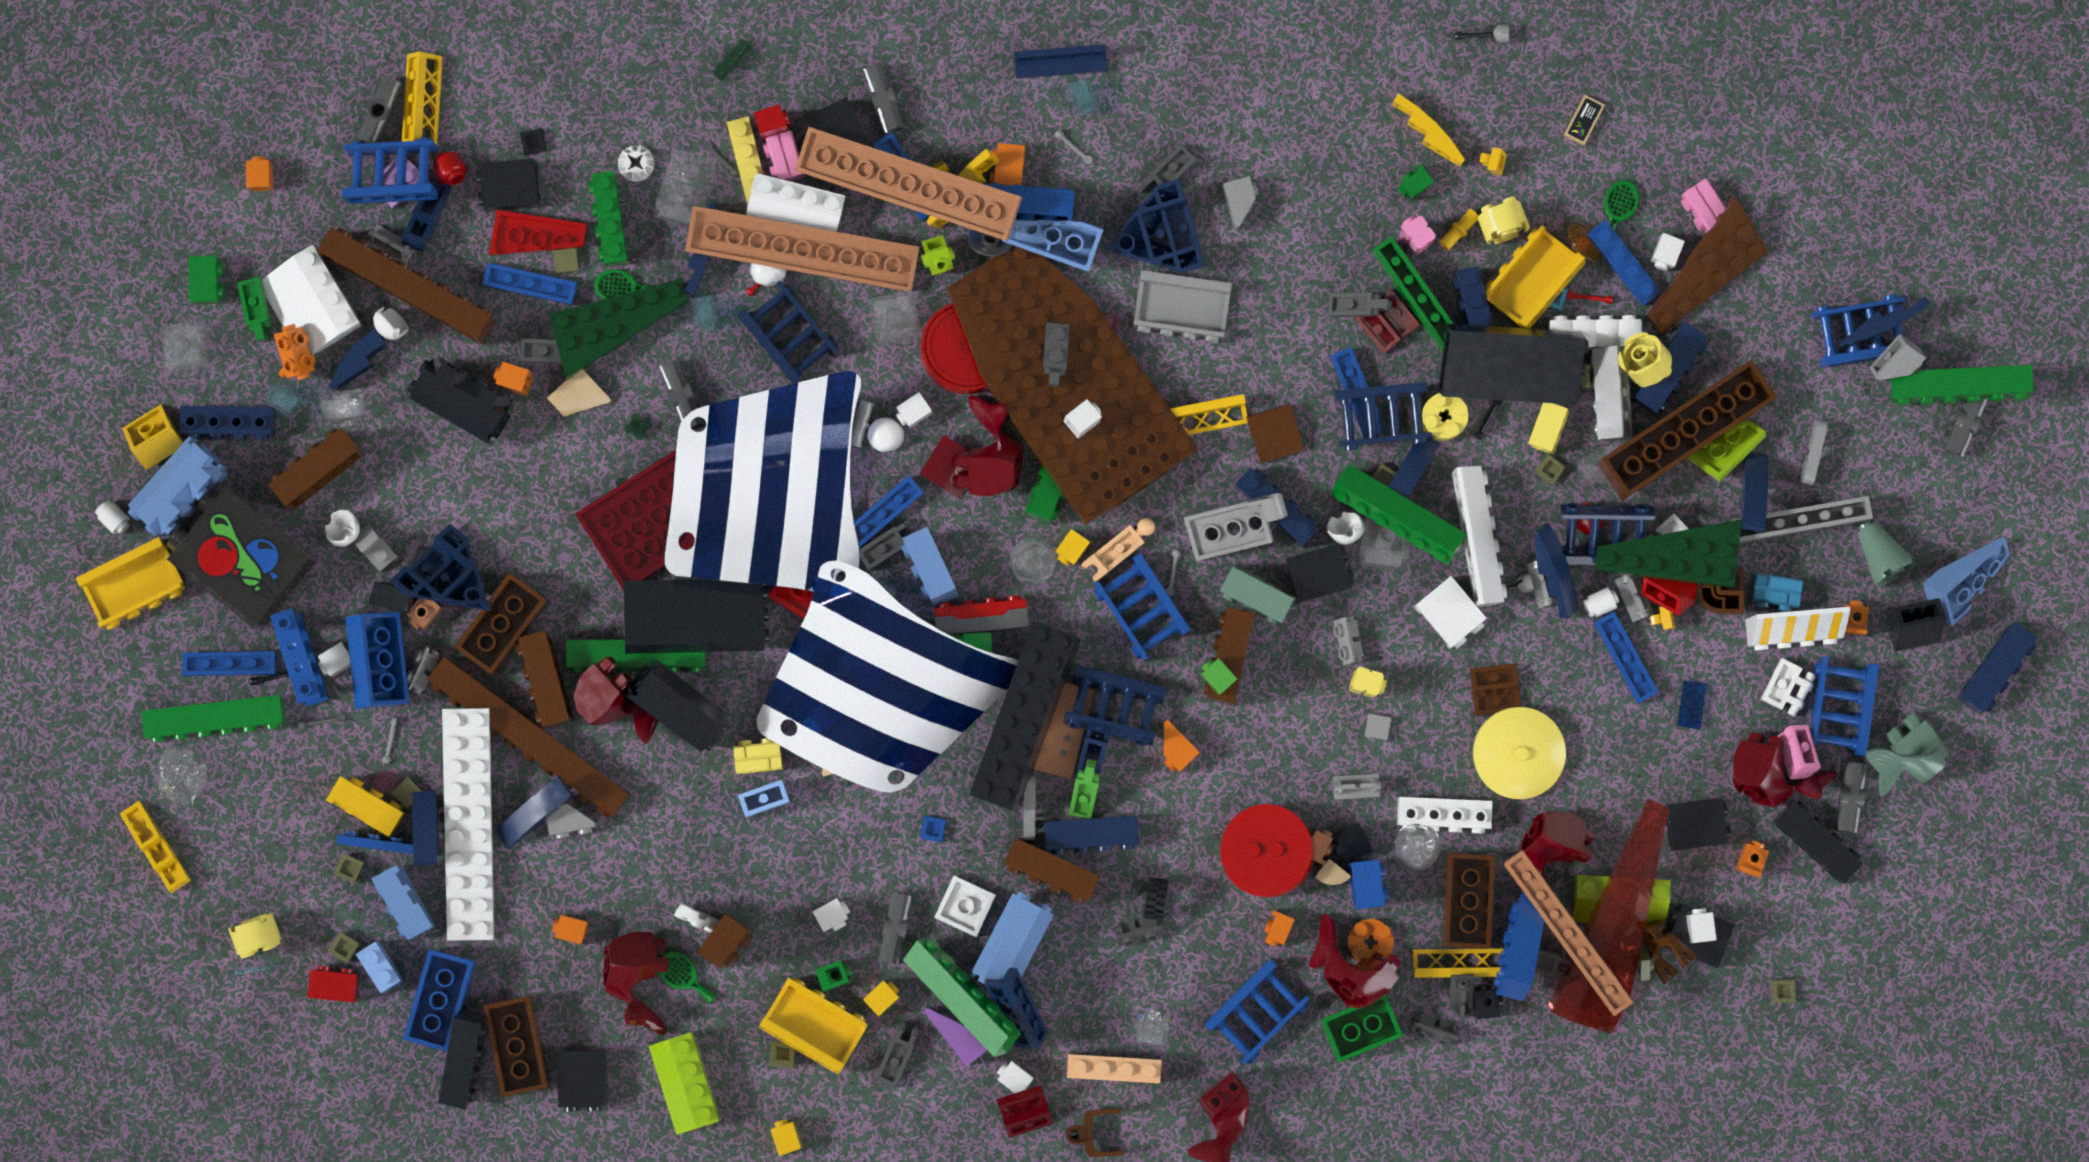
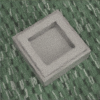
[1364,714,1391,741]

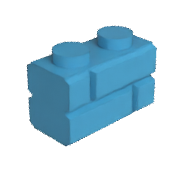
[1750,573,1803,612]

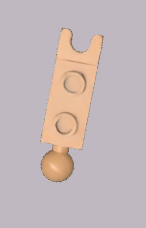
[1081,518,1155,582]

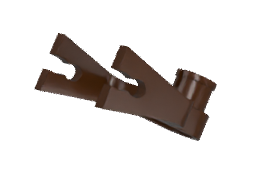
[1640,920,1698,984]
[1065,1108,1124,1157]

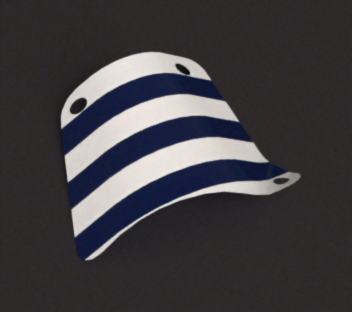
[665,371,861,598]
[757,561,1018,793]

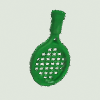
[1604,180,1639,231]
[594,269,655,300]
[658,951,717,1004]

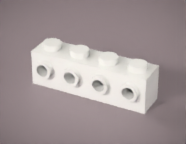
[1397,797,1492,834]

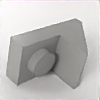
[354,523,398,572]

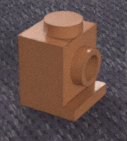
[406,598,443,630]
[1312,829,1334,866]

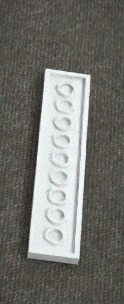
[442,708,494,941]

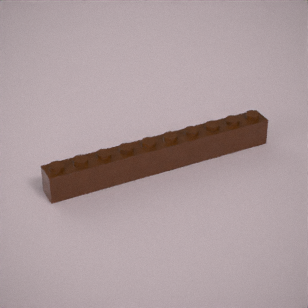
[427,657,630,818]

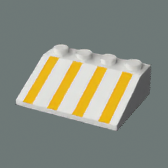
[1745,607,1850,651]

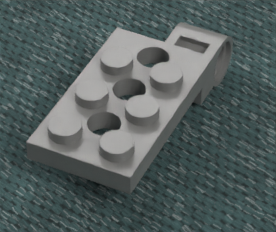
[1184,493,1288,561]

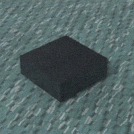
[520,128,547,156]

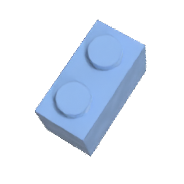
[738,780,791,818]
[356,941,404,993]

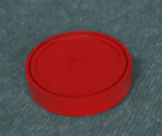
[920,303,989,394]
[1220,804,1315,898]

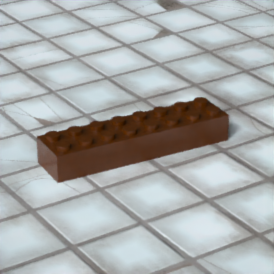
[317,227,496,345]
[1597,360,1778,501]

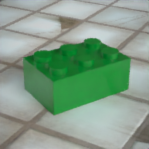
[1319,994,1403,1063]

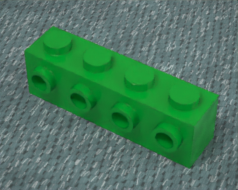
[588,170,629,268]

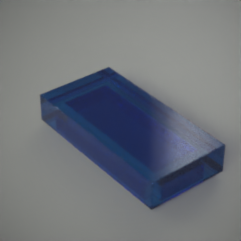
[1677,680,1707,730]

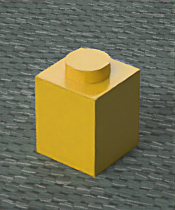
[1055,529,1090,567]
[863,980,900,1017]
[770,1119,802,1156]

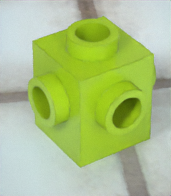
[921,235,955,275]

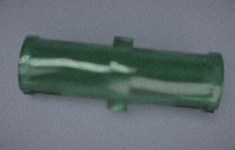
[711,38,752,82]

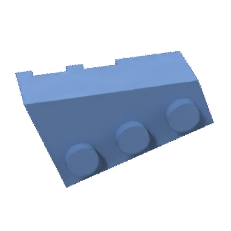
[901,527,959,608]
[371,865,435,940]

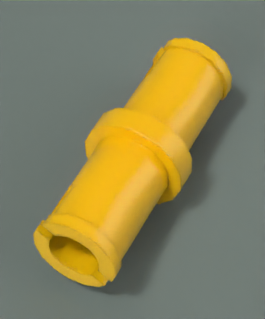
[1438,209,1478,251]

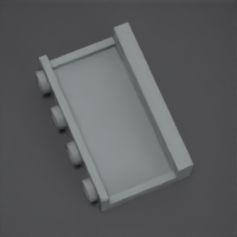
[1133,270,1232,343]

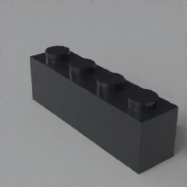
[1772,801,1863,884]
[438,1010,488,1110]

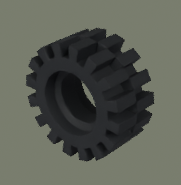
[1143,877,1168,921]

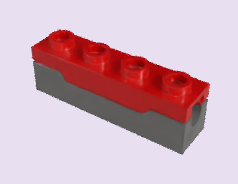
[934,595,1029,636]

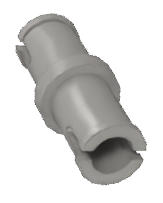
[847,400,874,448]

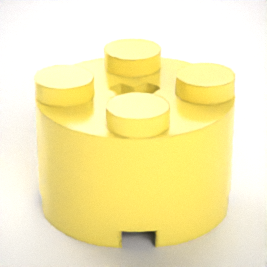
[1477,196,1530,245]
[1618,332,1672,387]
[1421,393,1468,442]
[228,912,282,959]

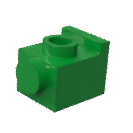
[1397,164,1434,201]
[815,960,852,992]

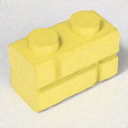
[1349,667,1387,698]
[733,738,783,775]

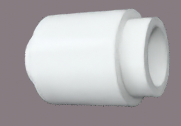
[95,500,130,534]
[1583,587,1619,618]

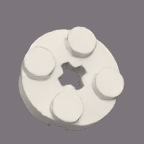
[674,902,719,933]

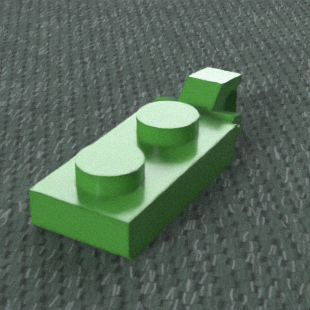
[1068,759,1100,819]

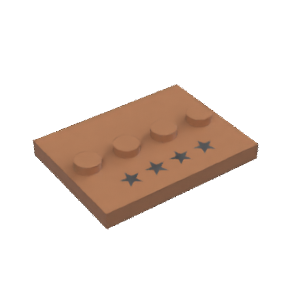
[1034,682,1094,779]

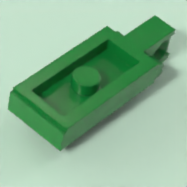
[237,276,271,342]

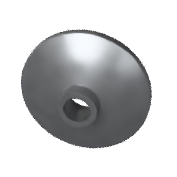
[968,229,1012,256]

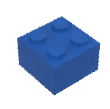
[1348,859,1389,910]

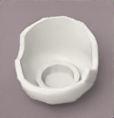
[750,263,786,287]
[373,307,409,340]
[867,417,904,452]
[325,509,360,547]
[1326,512,1365,545]

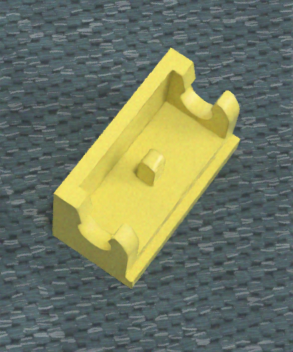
[1528,403,1569,455]

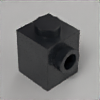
[1334,822,1373,864]
[1473,985,1503,1020]

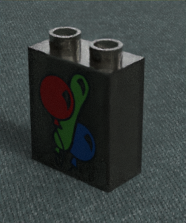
[166,487,319,631]

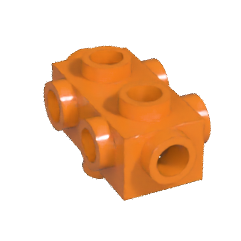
[274,324,316,380]

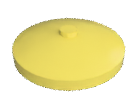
[1473,707,1566,799]

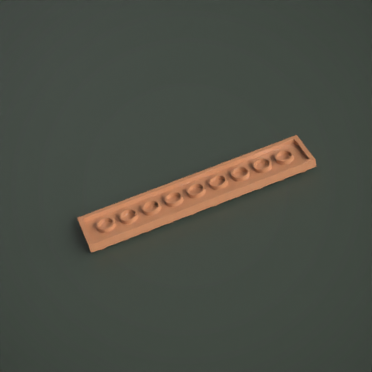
[795,127,1022,241]
[685,205,919,292]

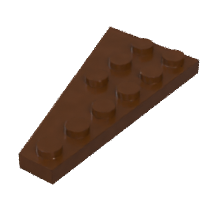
[1647,196,1769,334]

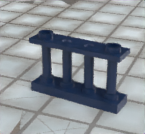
[737,281,839,388]
[1333,382,1432,451]
[1560,503,1655,565]
[1063,665,1167,746]

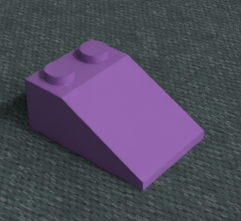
[924,1007,987,1067]

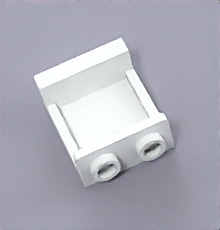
[1414,576,1487,649]

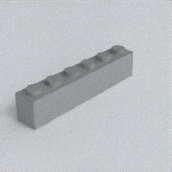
[1731,496,1873,544]

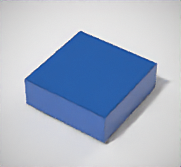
[920,816,947,843]

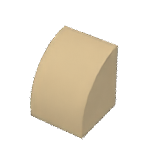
[1314,859,1351,885]

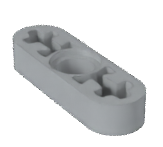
[1800,419,1828,485]
[1023,774,1036,841]

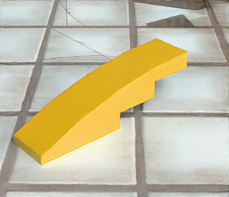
[1392,93,1465,167]
[927,149,1000,230]
[120,801,191,893]

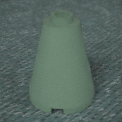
[1857,521,1916,587]

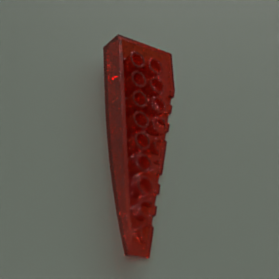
[1548,798,1669,1034]

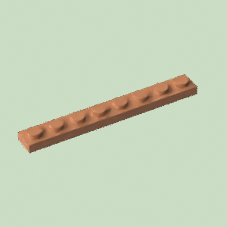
[1503,849,1633,1016]

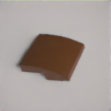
[1246,403,1304,463]
[1470,663,1521,717]

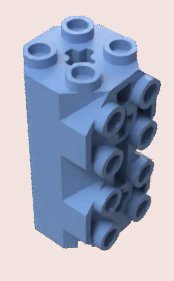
[128,436,229,537]
[970,891,1054,993]

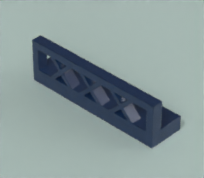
[1014,44,1107,79]
[984,968,1048,1049]

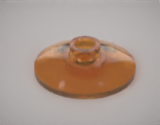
[1568,222,1602,262]

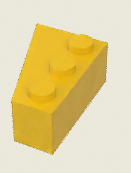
[326,776,407,837]

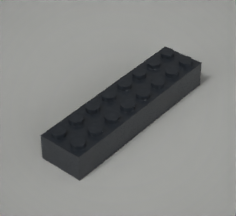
[969,621,1081,813]

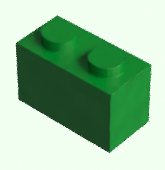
[188,256,224,305]

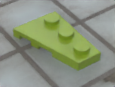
[1687,419,1766,482]

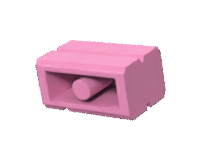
[763,130,805,182]
[1681,178,1726,233]
[1400,215,1436,256]
[1777,725,1821,779]

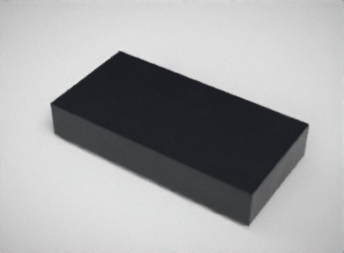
[368,582,414,614]

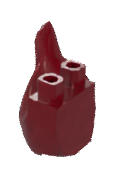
[957,395,1023,496]
[573,656,659,744]
[1733,732,1837,808]
[1519,811,1594,888]
[1309,913,1402,1009]
[603,932,669,1036]
[1187,1071,1249,1162]

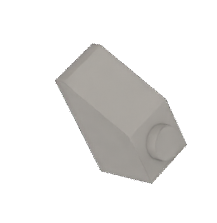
[1222,176,1258,230]
[1869,334,1926,380]

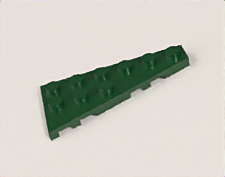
[549,278,688,381]
[1594,519,1741,588]

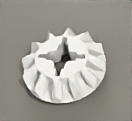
[618,145,654,182]

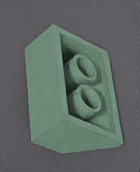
[1220,564,1295,624]

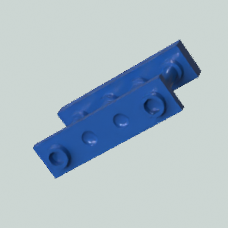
[342,138,439,204]
[1811,294,1914,368]
[1093,553,1191,661]
[270,609,330,707]
[1810,656,1879,757]
[1204,959,1309,1065]

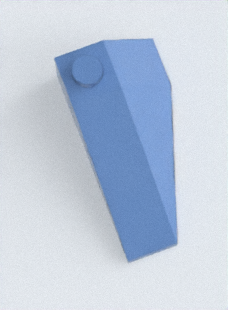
[1002,219,1103,272]
[1923,537,2010,626]

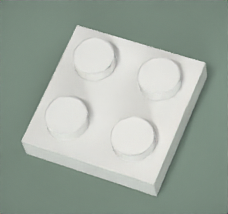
[934,876,996,937]

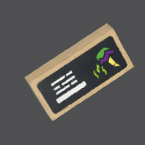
[1563,95,1605,146]

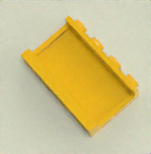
[1484,225,1585,329]
[76,537,187,630]
[759,977,868,1075]

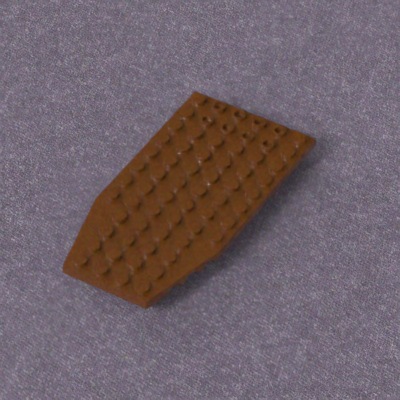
[947,245,1198,526]

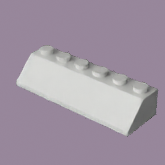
[1452,466,1507,607]

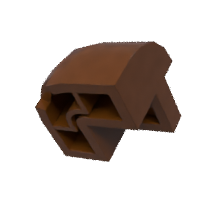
[1697,569,1744,615]

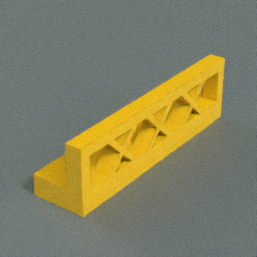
[402,51,443,145]
[1171,394,1248,435]
[1412,949,1503,978]

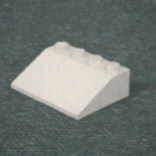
[745,173,845,231]
[262,245,363,355]

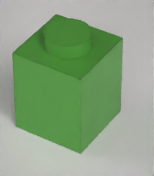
[1201,658,1237,695]

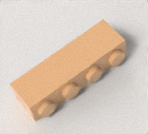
[1067,1054,1162,1083]

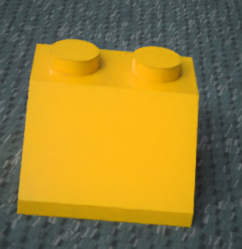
[122,404,183,470]

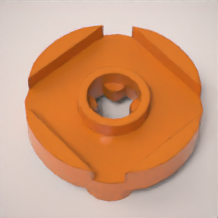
[1347,919,1394,962]

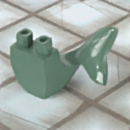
[1865,713,1951,797]

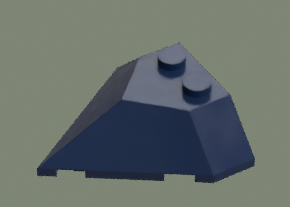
[1104,179,1205,273]
[390,524,491,611]

